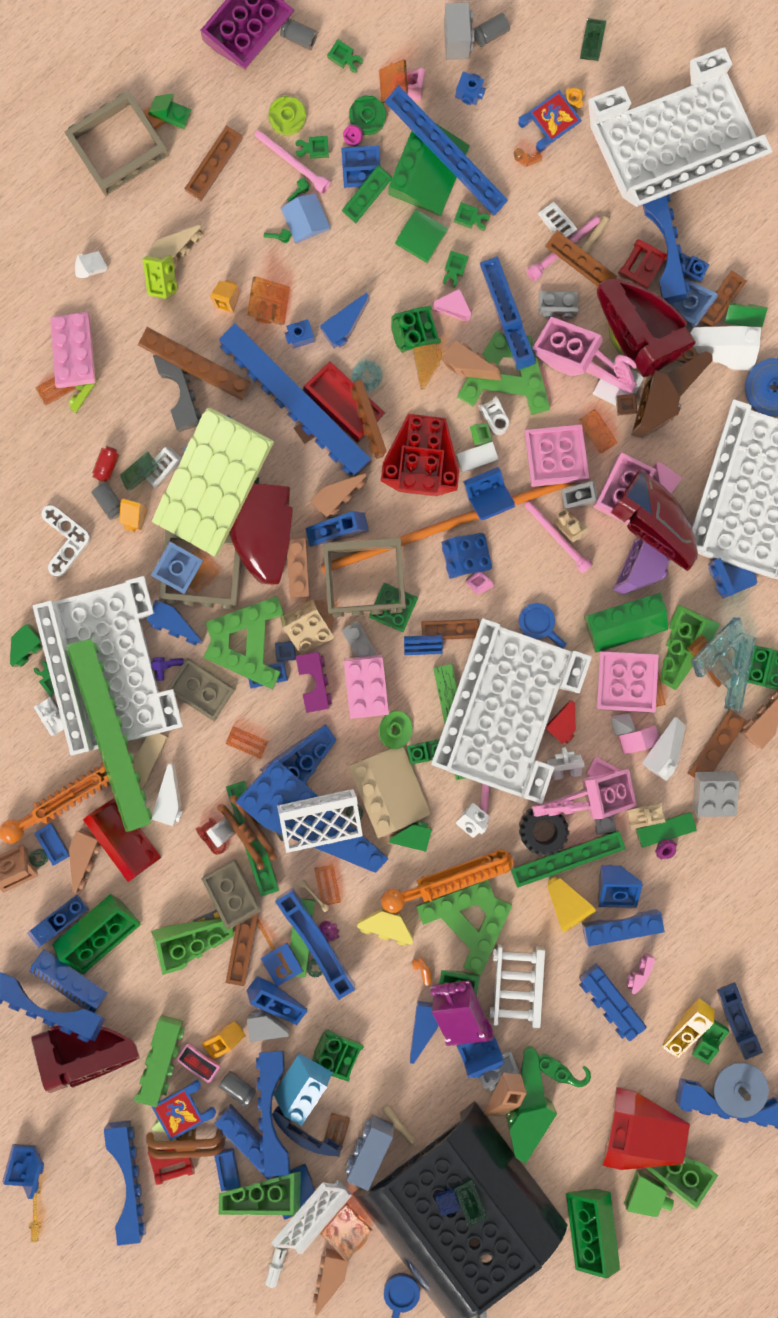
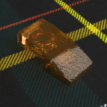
[579,409,617,453]

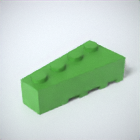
[134,1015,185,1107]
[218,1172,301,1215]

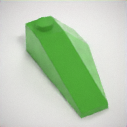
[660,605,720,690]
[151,918,234,975]
[644,1157,718,1210]

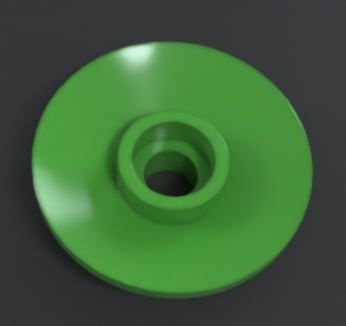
[379,711,413,749]

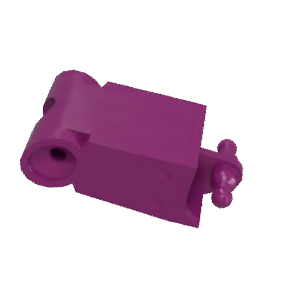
[430,981,493,1046]

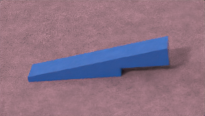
[480,256,535,370]

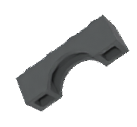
[153,355,202,432]

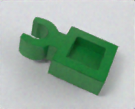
[327,39,363,73]
[295,136,329,159]
[454,202,490,231]
[443,251,469,288]
[34,661,55,697]

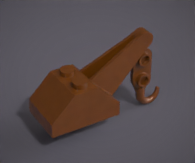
[631,347,713,438]

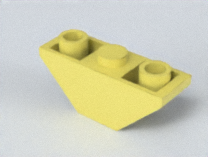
[357,908,413,946]

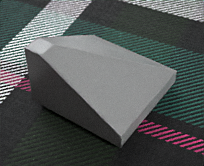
[611,713,636,735]

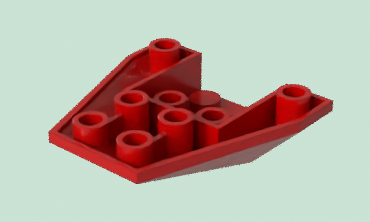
[381,414,459,496]
[602,1087,690,1170]

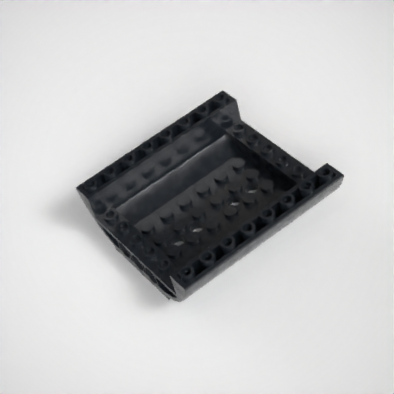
[353,1101,568,1318]

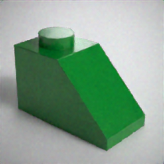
[389,821,432,852]
[439,970,480,997]

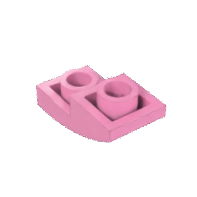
[627,953,655,994]

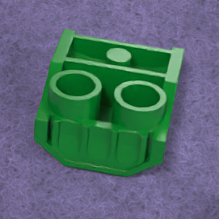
[391,306,441,353]
[312,1029,364,1082]

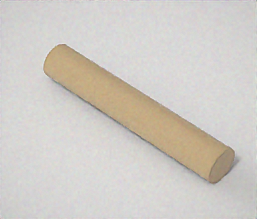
[582,216,609,253]
[381,1104,416,1145]

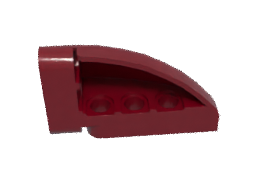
[229,484,293,585]
[31,1025,140,1093]

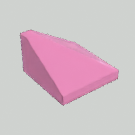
[466,572,494,595]

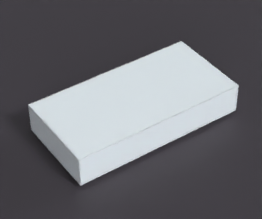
[456,442,499,473]
[206,818,236,848]

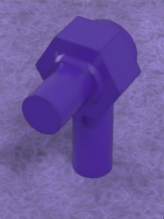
[151,657,184,681]

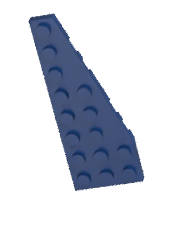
[236,758,389,873]

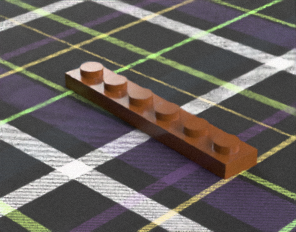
[138,327,251,401]

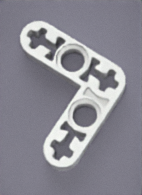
[42,505,91,577]

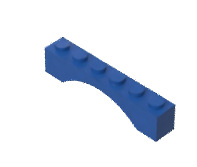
[643,194,690,304]
[275,887,356,1000]
[0,972,105,1042]
[256,1051,290,1177]
[675,1078,778,1129]
[104,1120,146,1246]

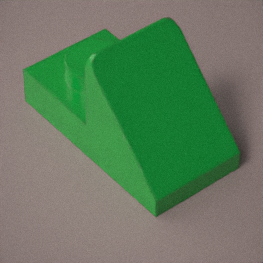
[148,93,191,129]

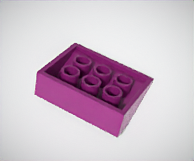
[200,0,294,70]

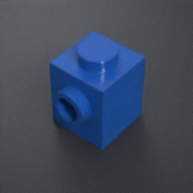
[285,319,315,349]

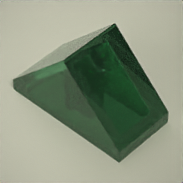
[580,18,606,61]
[454,1180,487,1227]

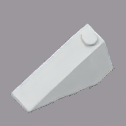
[690,326,761,371]

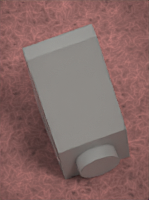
[562,481,598,509]
[247,1010,290,1042]

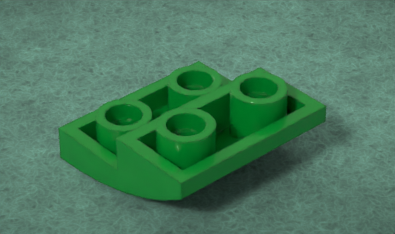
[395,209,448,263]
[745,645,778,690]

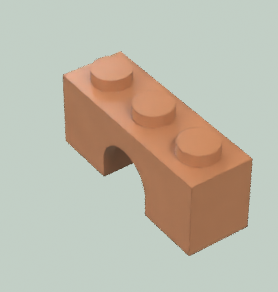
[287,538,310,599]

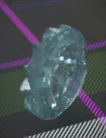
[352,359,382,391]

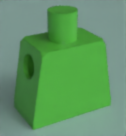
[624,1169,674,1217]

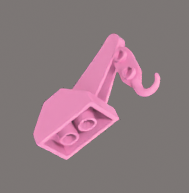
[532,317,637,393]
[532,769,637,819]

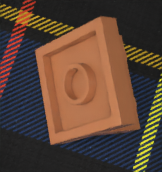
[0,844,38,893]

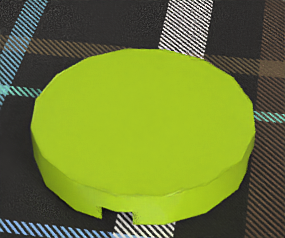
[268,96,306,136]

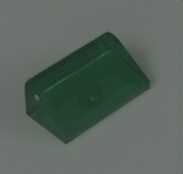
[120,452,159,491]

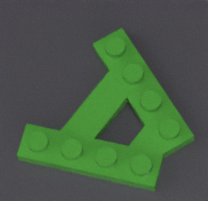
[457,331,550,415]
[203,596,284,690]
[416,880,512,976]

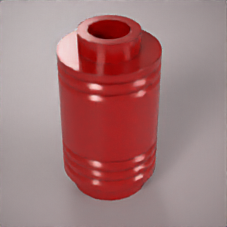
[92,446,120,482]

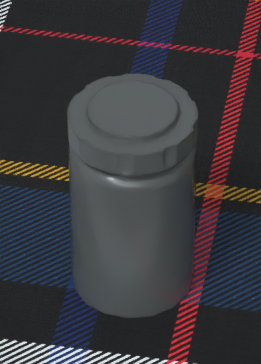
[474,13,510,47]
[280,18,318,50]
[91,482,121,520]
[218,1071,256,1107]

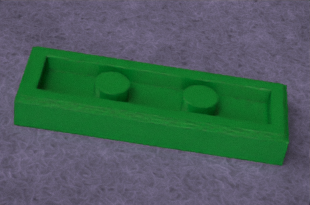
[341,165,392,224]
[636,812,697,848]

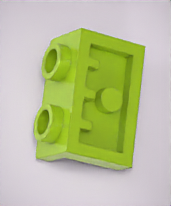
[142,255,177,299]

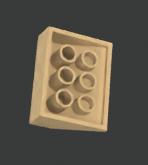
[349,747,431,838]

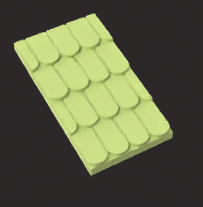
[152,408,274,556]

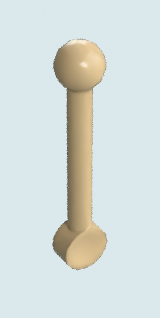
[299,880,329,912]

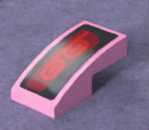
[177,1043,221,1083]

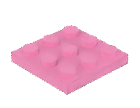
[524,424,589,487]
[597,651,659,712]

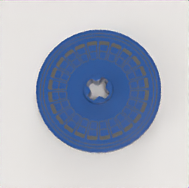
[745,358,778,416]

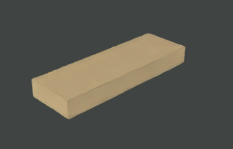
[133,733,168,789]

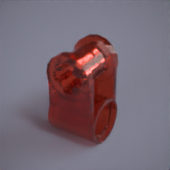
[196,817,229,855]

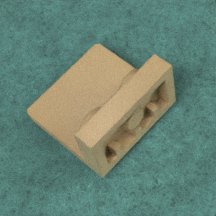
[280,599,334,655]

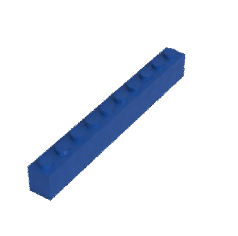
[219,323,371,477]

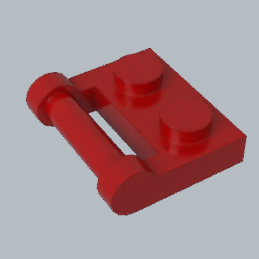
[618,239,667,289]
[148,1149,195,1185]

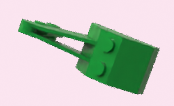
[506,1046,591,1164]

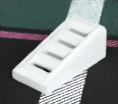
[538,202,577,238]
[141,446,182,488]

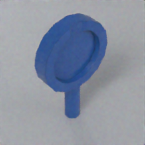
[518,603,567,649]
[384,1273,420,1318]

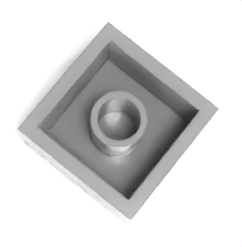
[444,2,474,60]
[693,771,739,817]

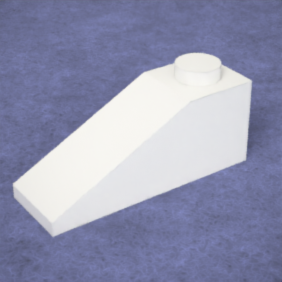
[642,717,686,781]
[151,763,183,826]

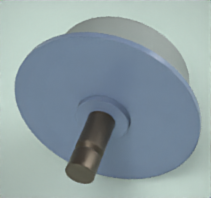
[714,1063,769,1118]

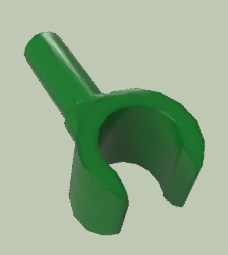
[287,178,309,202]
[264,229,292,243]

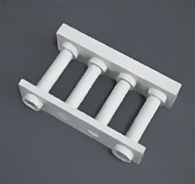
[489,944,545,1028]

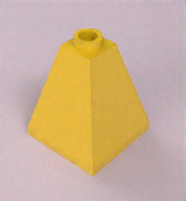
[547,876,596,933]

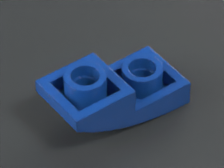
[664,253,710,282]

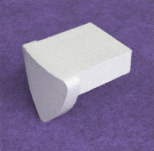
[75,251,108,278]

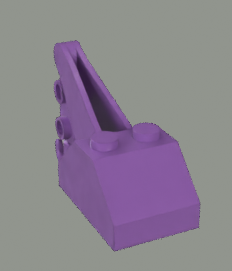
[613,517,693,595]

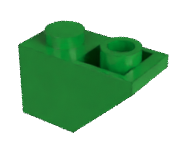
[10,624,43,667]

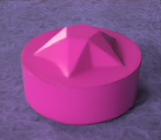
[343,125,363,145]

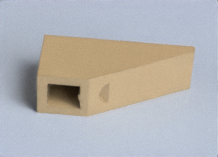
[146,225,204,268]

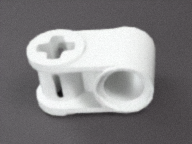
[478,396,509,435]

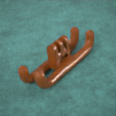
[217,795,277,870]
[146,1129,225,1159]

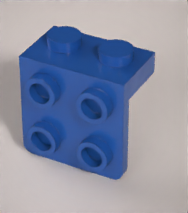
[463,467,515,520]
[441,533,492,579]
[708,558,757,599]
[456,1034,505,1078]
[2,1144,44,1199]

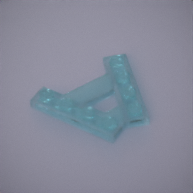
[691,617,756,712]

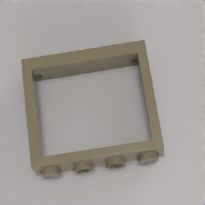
[65,91,169,196]
[159,529,242,609]
[323,538,406,617]

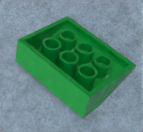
[388,123,470,216]

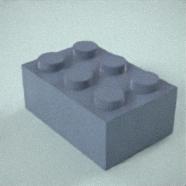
[345,1114,393,1191]

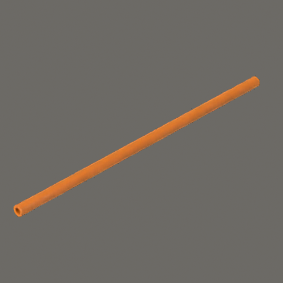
[321,482,575,574]

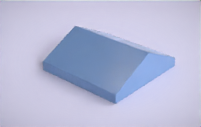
[281,193,330,243]
[670,279,718,327]
[151,541,203,594]

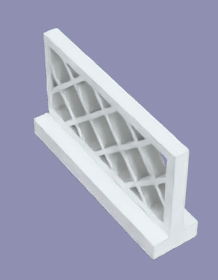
[277,789,363,853]
[271,1180,352,1254]

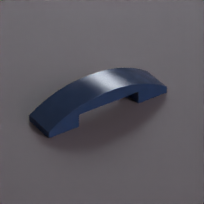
[717,982,763,1060]
[272,1106,343,1156]

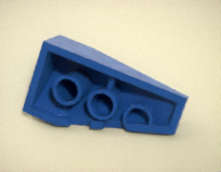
[260,724,336,785]

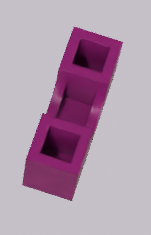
[296,652,332,713]

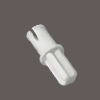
[265,1247,287,1288]

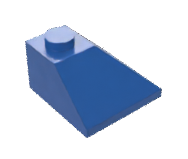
[598,865,643,908]

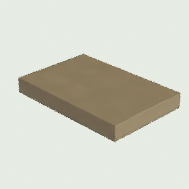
[166,658,236,721]
[201,859,262,930]

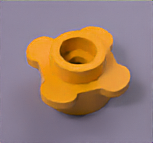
[566,88,585,108]

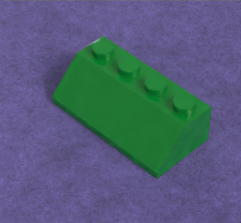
[584,592,668,653]
[52,894,141,975]
[566,1189,620,1279]

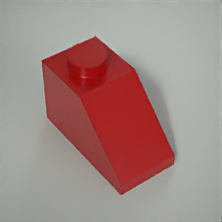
[545,700,576,744]

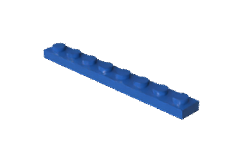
[384,85,508,216]

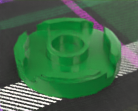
[349,95,387,135]

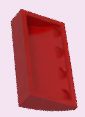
[303,361,385,443]
[83,797,161,882]

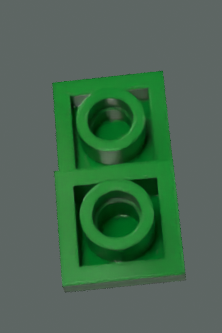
[724,302,768,327]
[407,739,440,764]

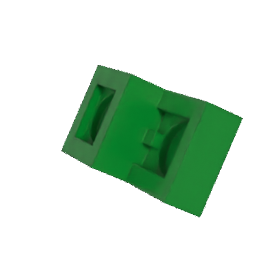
[692,1020,729,1065]

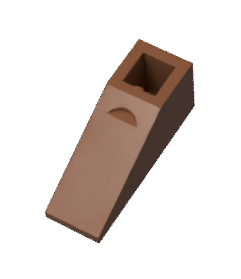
[441,341,502,380]
[310,473,367,519]
[740,691,778,749]
[69,829,102,894]
[484,1073,527,1117]
[312,1249,349,1315]

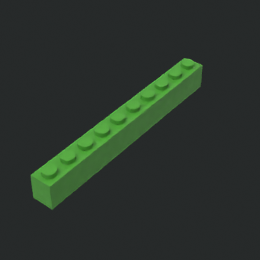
[66,638,152,832]

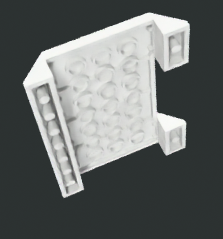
[588,47,773,207]
[692,399,778,579]
[32,576,183,756]
[431,618,592,804]

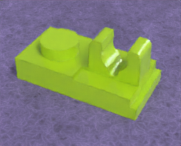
[68,379,97,414]

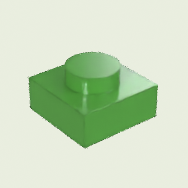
[470,423,492,445]

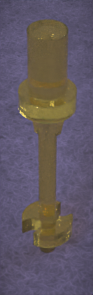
[29,1187,41,1242]

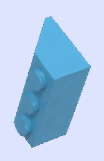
[274,1053,333,1126]

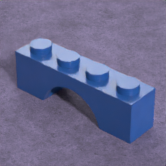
[582,909,665,947]

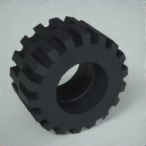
[519,809,569,856]

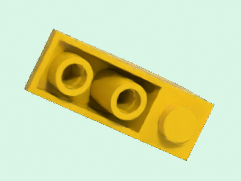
[662,998,715,1058]

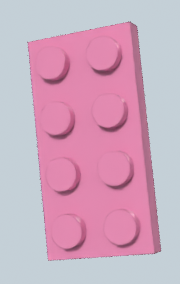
[50,312,96,388]

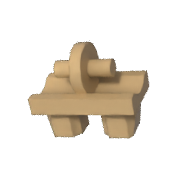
[555,509,589,542]
[627,803,665,829]

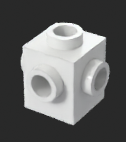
[456,803,490,838]

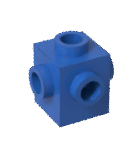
[455,72,486,105]

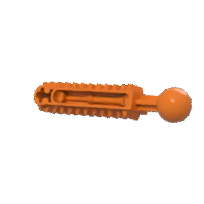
[0,762,109,844]
[381,849,514,913]

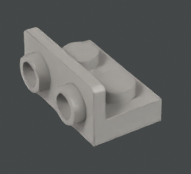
[538,291,579,319]
[480,1051,521,1092]

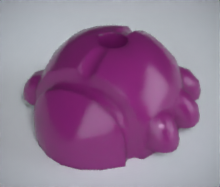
[655,839,677,860]
[319,921,339,942]

